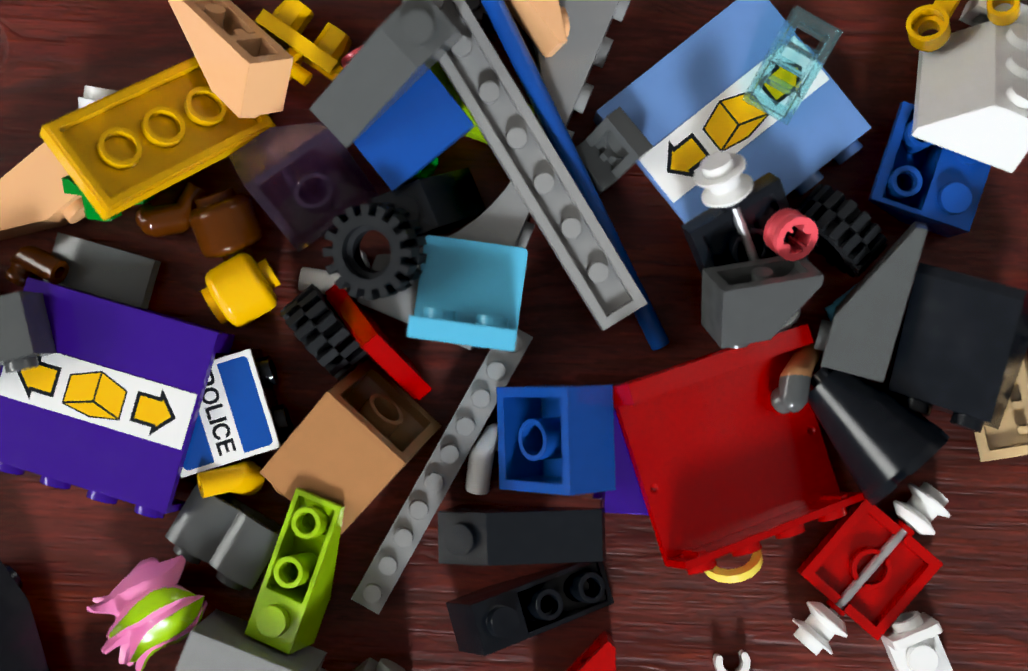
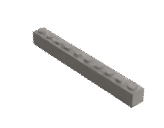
[351,329,533,615]

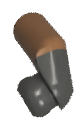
[770,343,822,414]

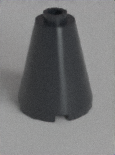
[808,367,950,506]

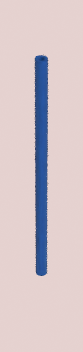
[481,0,670,350]

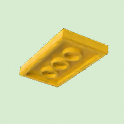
[39,56,276,220]

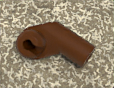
[135,181,209,237]
[5,246,69,288]

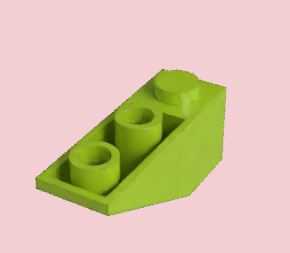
[244,488,345,655]

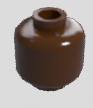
[189,187,264,262]

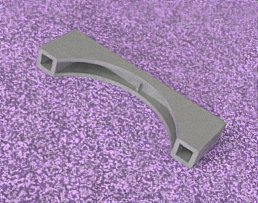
[357,0,631,350]

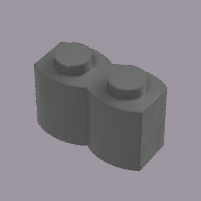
[165,484,282,591]

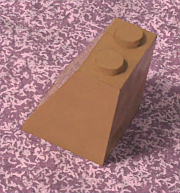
[259,359,442,536]

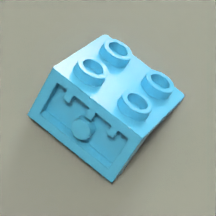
[406,235,528,352]

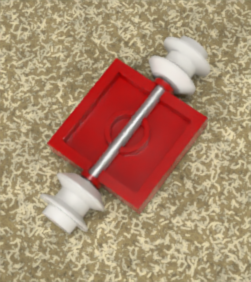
[792,482,951,655]

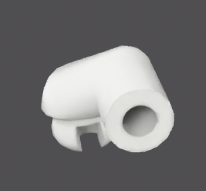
[465,423,498,495]

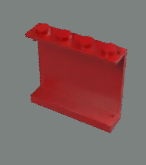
[613,323,865,575]

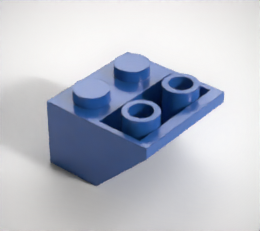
[868,101,991,238]

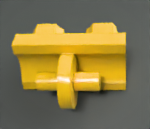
[255,0,352,86]

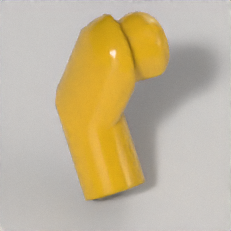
[197,460,265,498]

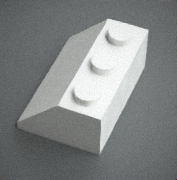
[912,21,1028,173]

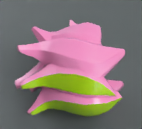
[87,555,208,671]

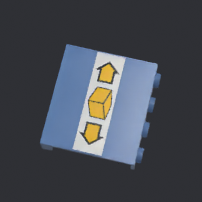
[593,0,872,224]

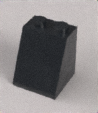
[888,262,1028,433]

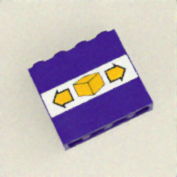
[0,277,235,518]

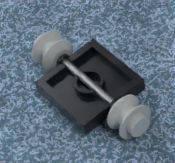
[681,151,809,333]

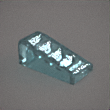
[742,6,843,125]

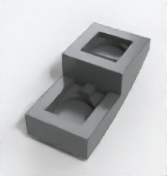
[576,107,653,196]
[44,232,161,310]

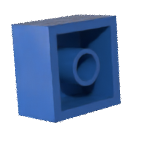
[496,385,616,496]

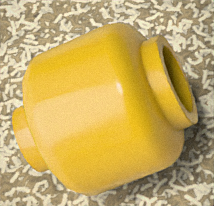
[201,252,281,327]

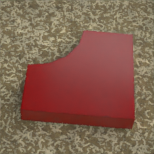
[325,284,432,401]

